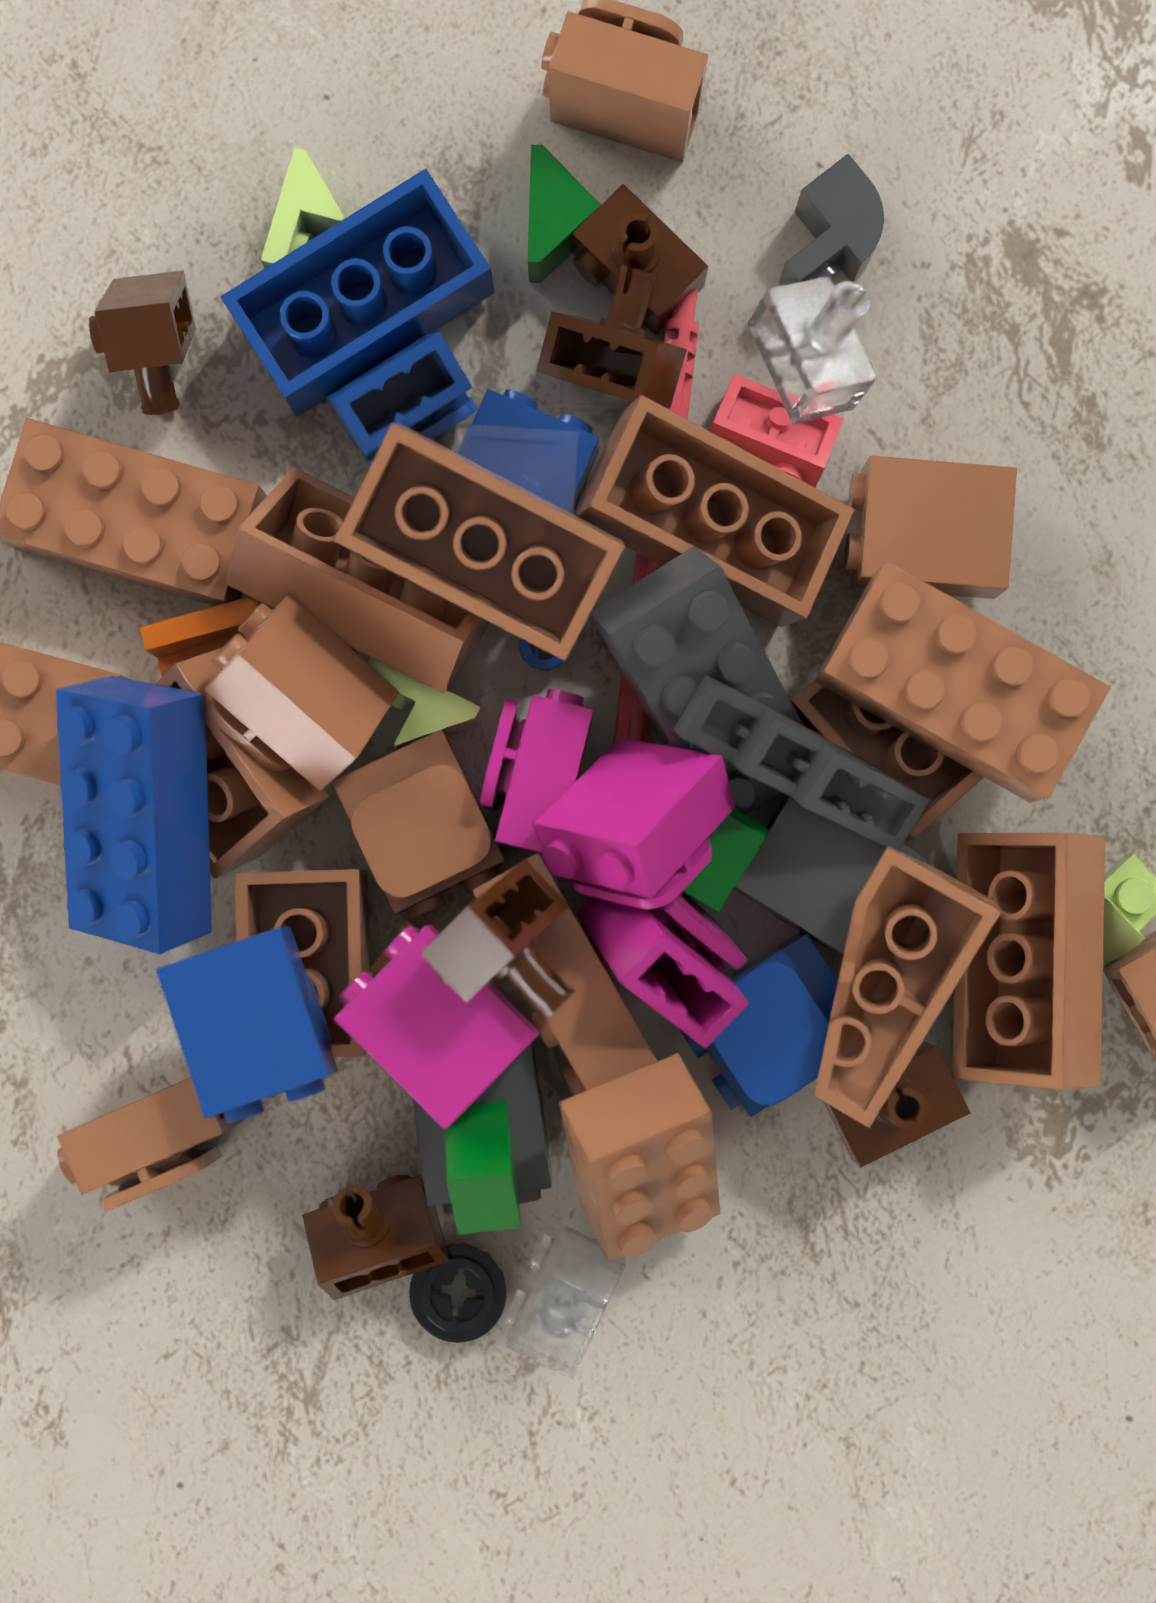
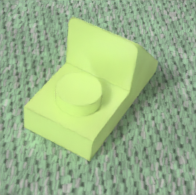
[261,147,345,268]
[367,657,484,749]
[1103,854,1156,967]

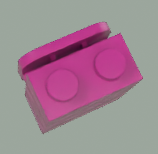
[480,688,593,856]
[533,738,735,909]
[577,892,749,1049]
[334,925,539,1130]

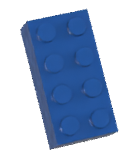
[220,168,494,417]
[56,676,212,954]

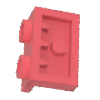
[710,373,844,488]

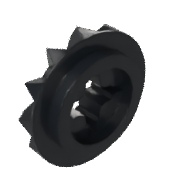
[409,1242,507,1343]

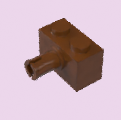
[572,184,708,335]
[536,265,687,408]
[89,270,196,415]
[420,859,575,1020]
[823,1042,971,1168]
[302,1175,450,1300]

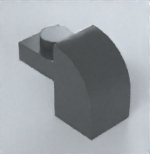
[778,153,884,301]

